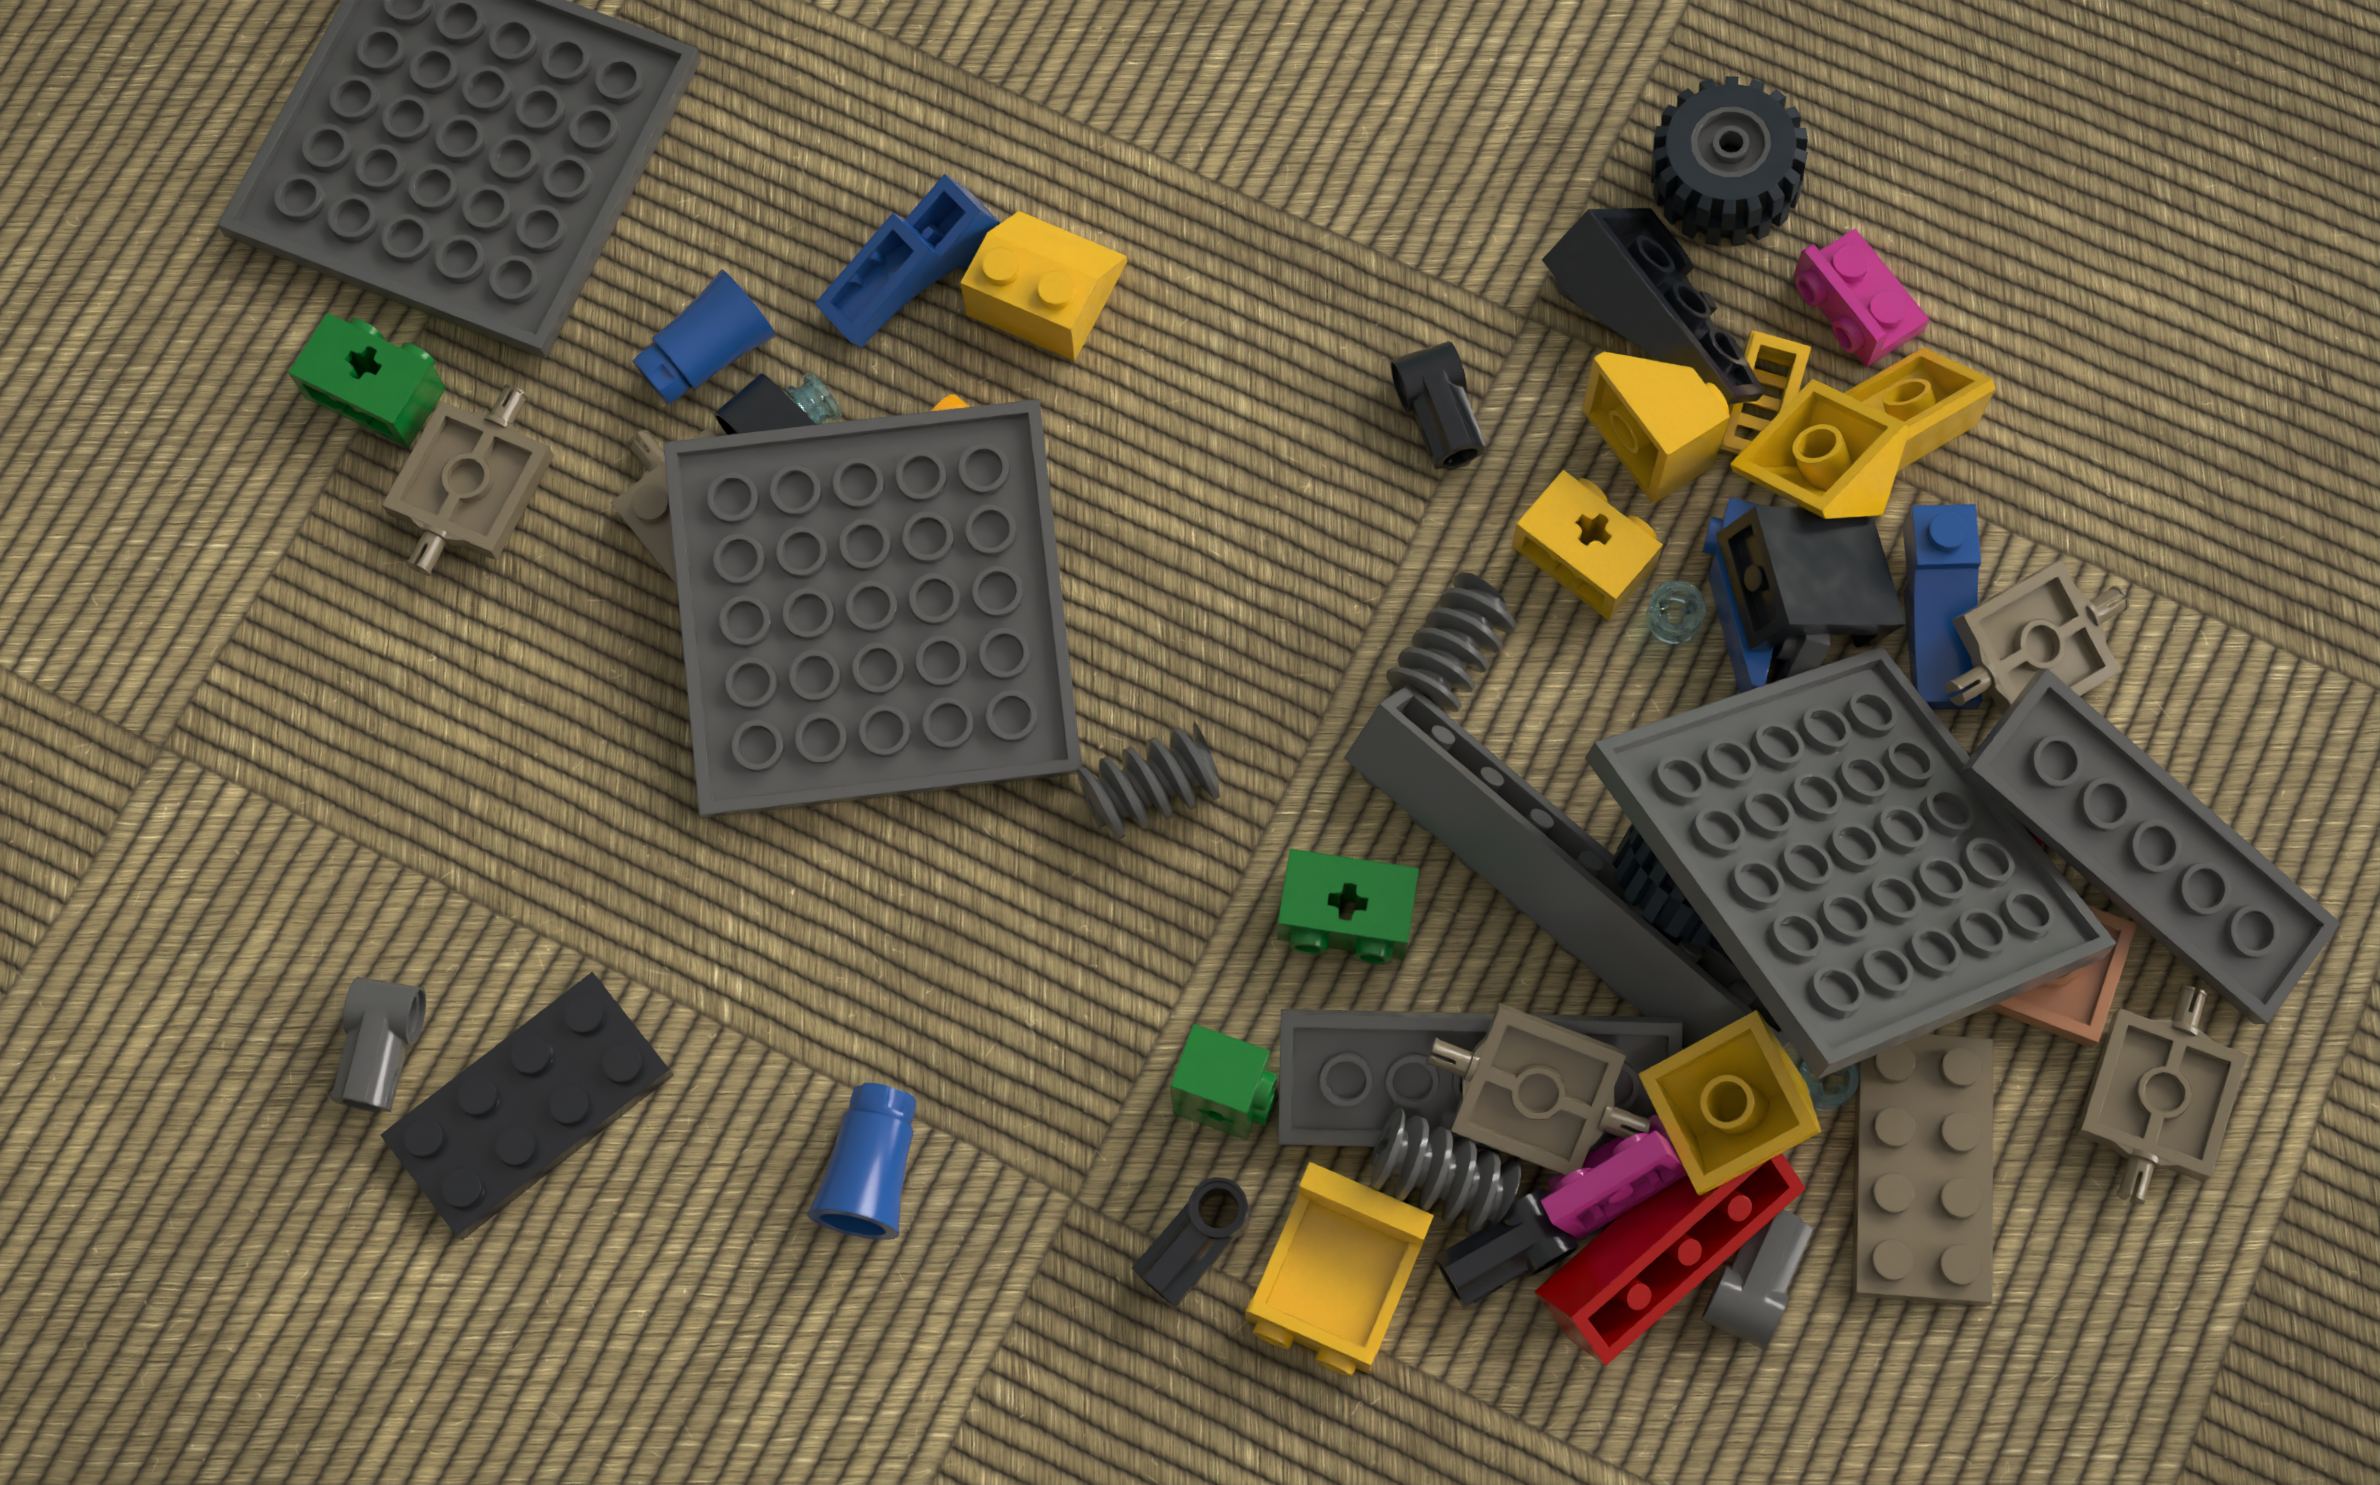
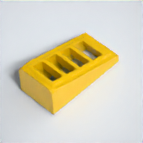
[1719,330,1811,456]

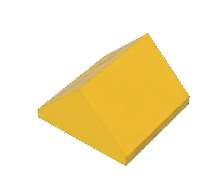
[1844,347,1996,471]
[1730,379,1909,519]
[1638,1010,1821,1196]

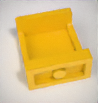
[1245,1162,1434,1377]

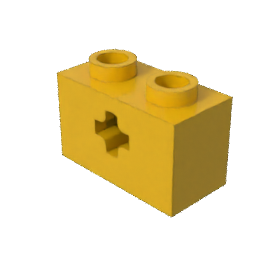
[1512,470,1663,621]

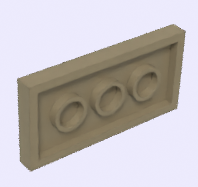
[1852,1034,1993,1307]

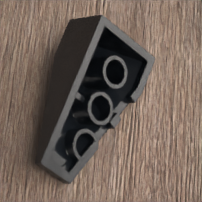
[1542,208,1765,405]

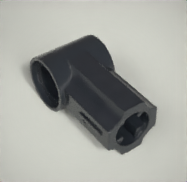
[1390,341,1486,471]
[1131,1177,1250,1308]
[1435,1188,1579,1309]

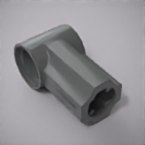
[331,977,427,1113]
[1701,1209,1813,1350]

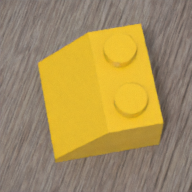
[960,211,1127,361]
[1582,352,1730,504]

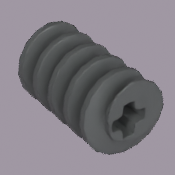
[1386,572,1517,712]
[1076,721,1220,839]
[1370,1107,1521,1235]

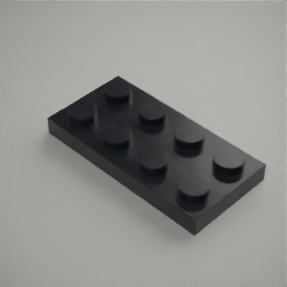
[380,971,674,1240]

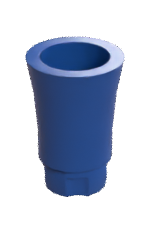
[632,269,777,404]
[807,1083,916,1240]

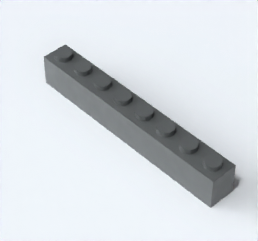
[1344,684,1791,1050]

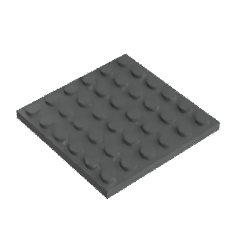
[217,0,701,359]
[663,399,1082,818]
[1585,646,2117,1079]

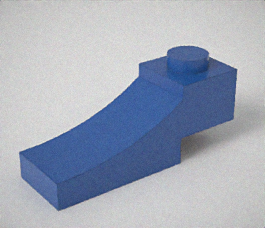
[815,174,1001,348]
[1902,504,1983,710]

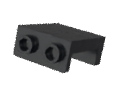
[1716,506,1906,650]

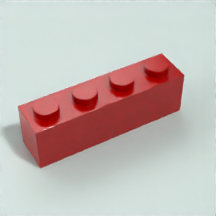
[1534,1153,1806,1366]

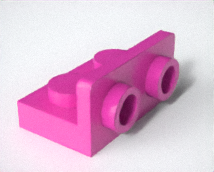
[1793,228,1930,367]
[1541,1115,1688,1240]

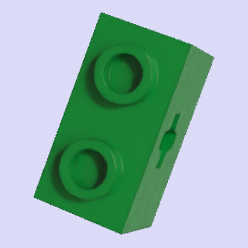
[288,313,446,448]
[1277,849,1419,965]
[1170,1024,1278,1140]

